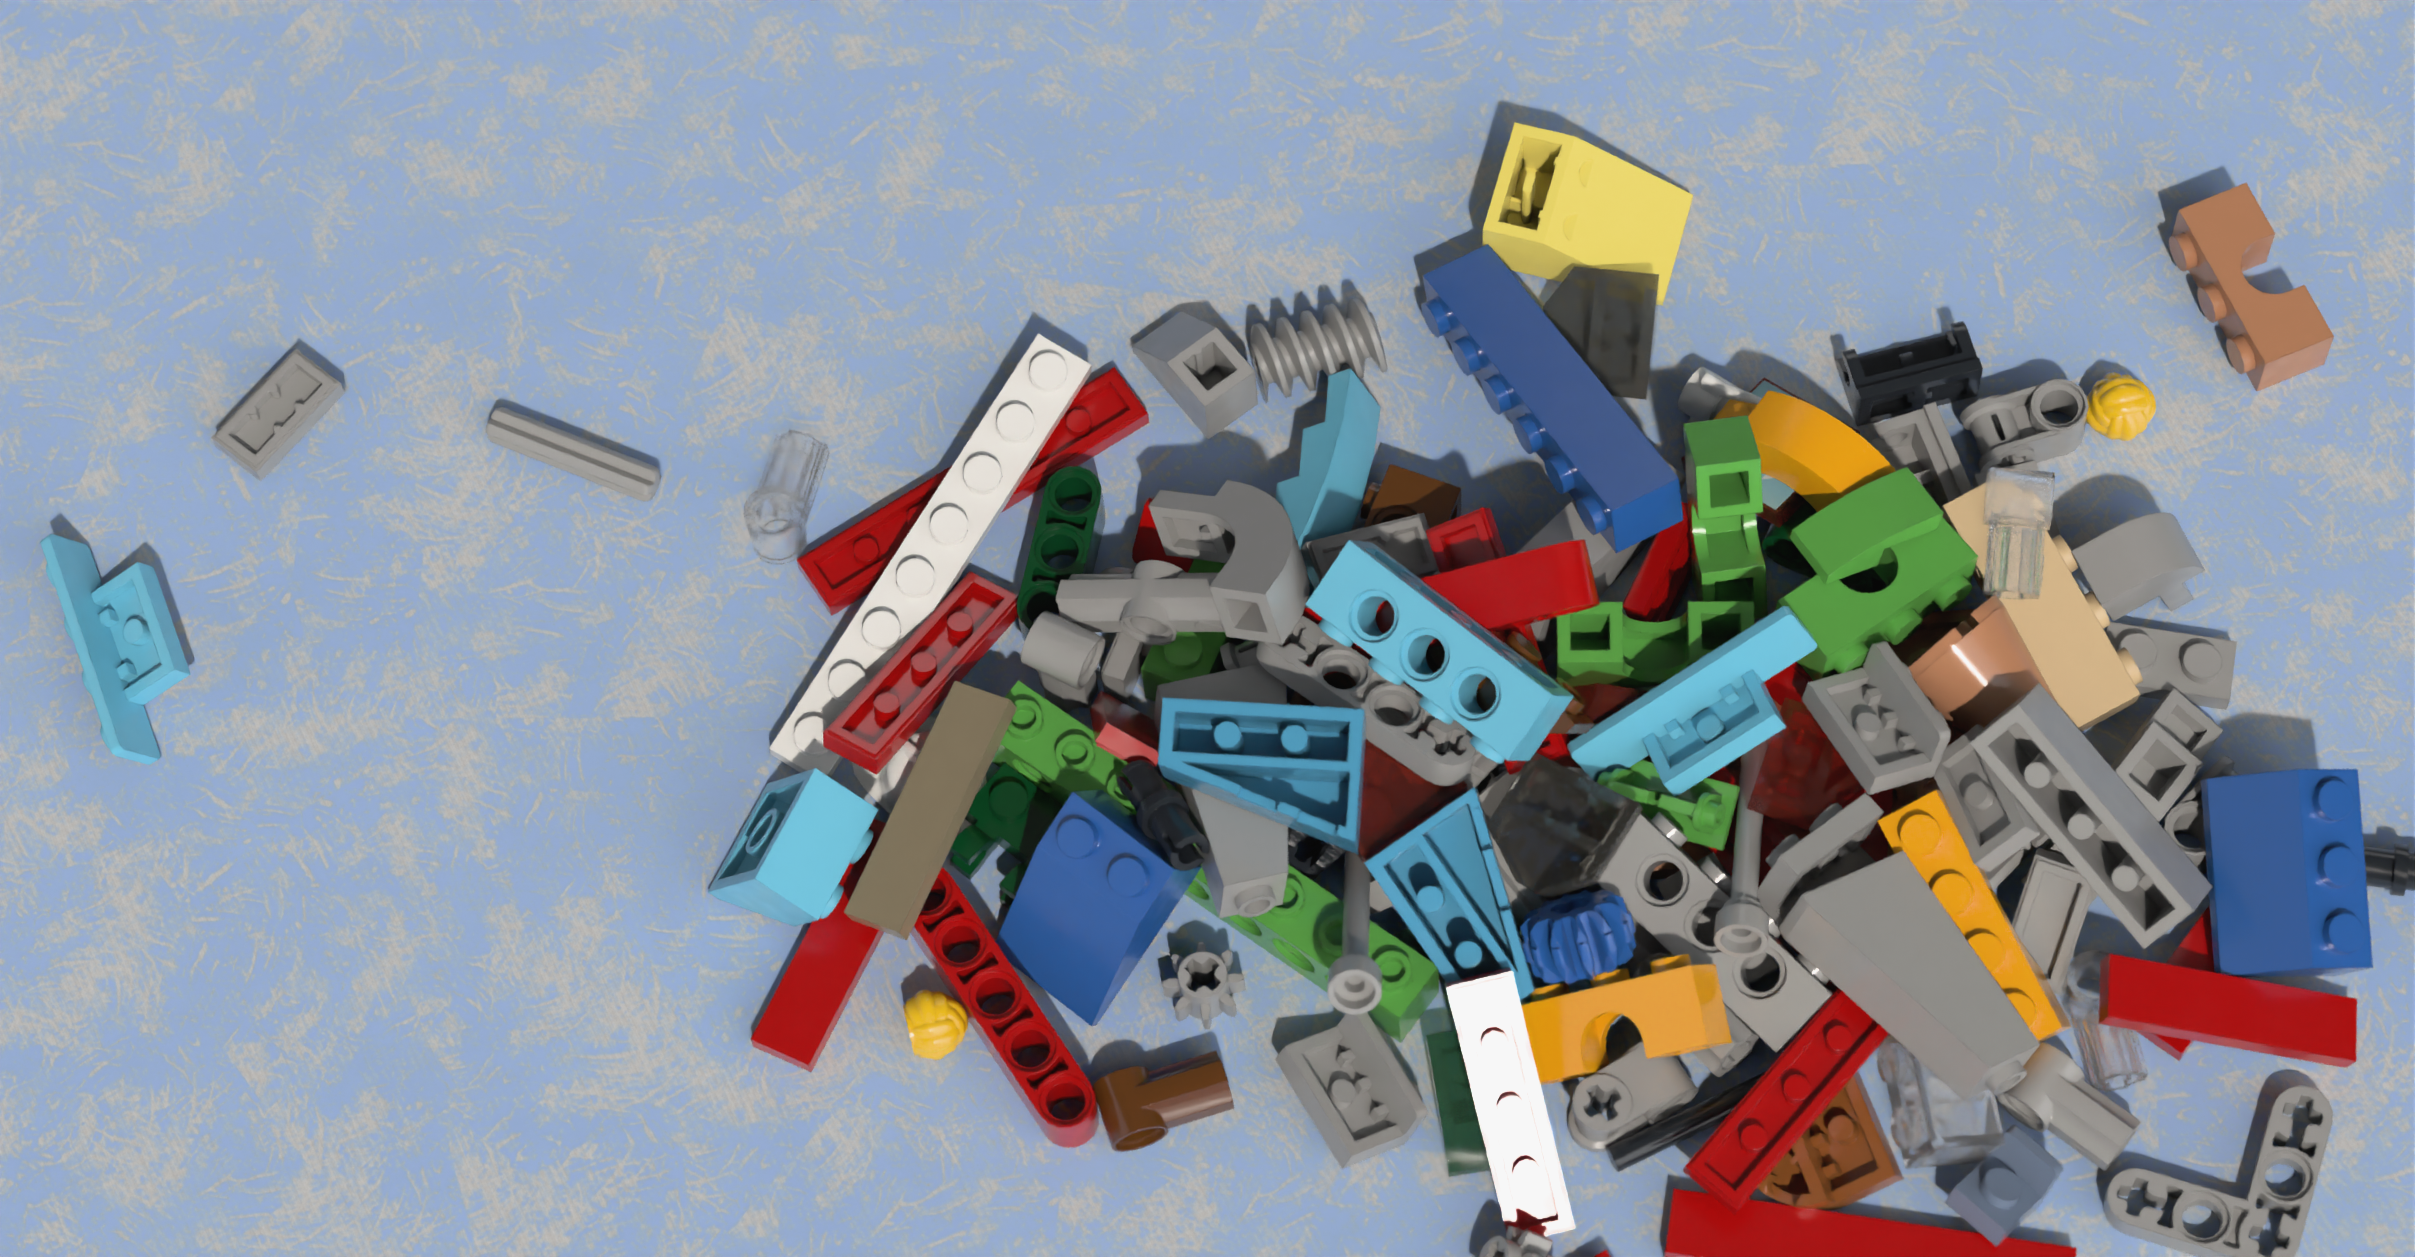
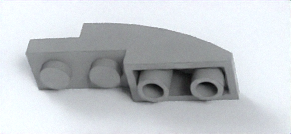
[2021,688,2223,904]

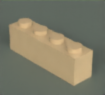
[1942,469,2143,732]

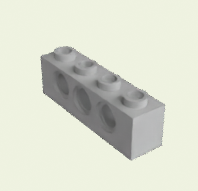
[1583,811,1835,1053]

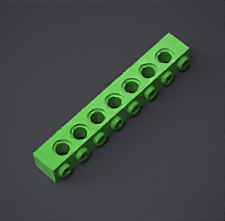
[992,680,1439,1043]

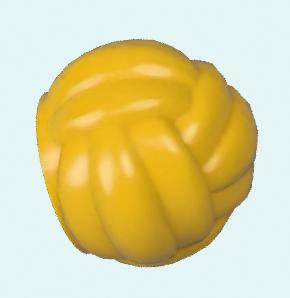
[2086,372,2156,441]
[903,989,968,1060]

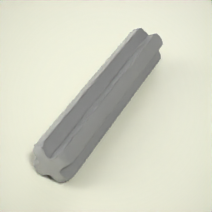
[486,407,661,502]

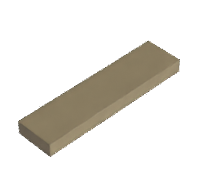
[844,681,1017,940]

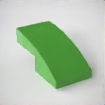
[1790,467,1944,584]

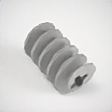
[1250,297,1387,403]

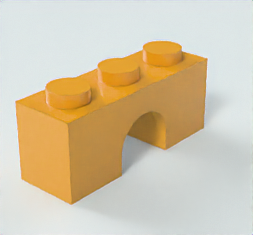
[1520,954,1732,1085]

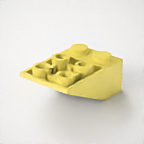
[1482,122,1693,306]

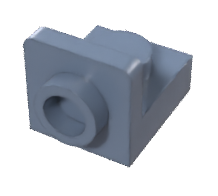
[1944,1125,2063,1247]

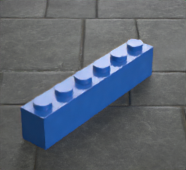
[1421,244,1683,553]

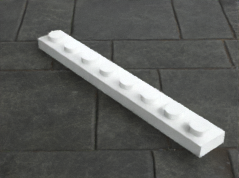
[769,334,1092,778]

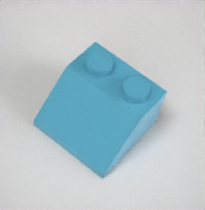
[708,768,879,926]

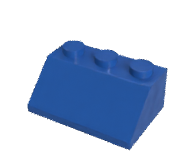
[2201,769,2373,977]

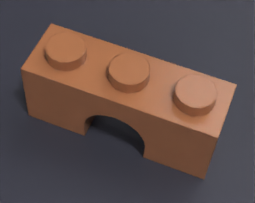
[2169,183,2334,392]

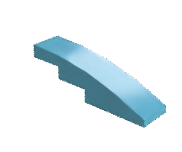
[1275,368,1381,608]

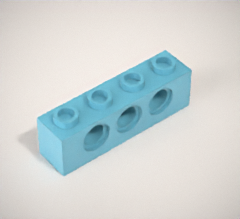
[1305,540,1574,764]

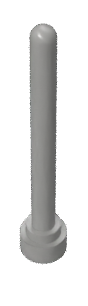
[1714,738,1769,958]
[1327,834,1382,1014]

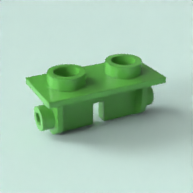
[1596,760,1740,851]

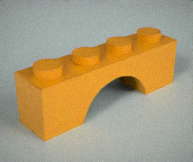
[1878,790,2072,1042]

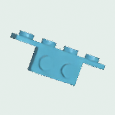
[40,534,191,765]
[1567,606,1817,797]

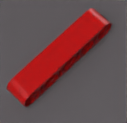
[1292,539,1600,676]
[911,867,1099,1148]

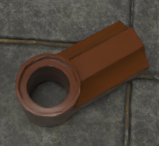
[1092,1051,1234,1152]

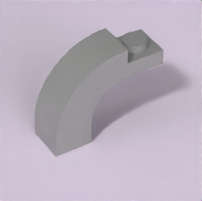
[1149,480,1310,645]

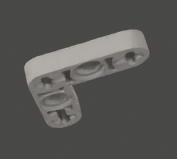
[2103,1085,2333,1257]

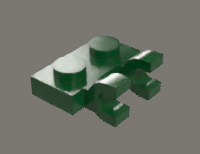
[950,763,1063,909]

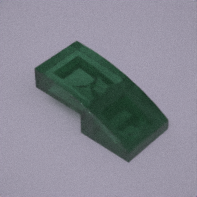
[1426,1030,1491,1177]

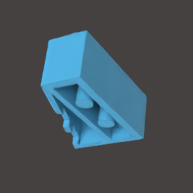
[1158,698,1367,854]
[1364,787,1535,1001]

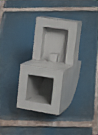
[2071,512,2205,621]

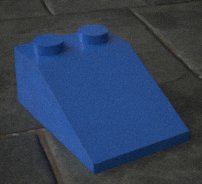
[995,790,1202,1026]

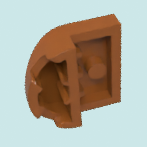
[1758,1071,1904,1211]

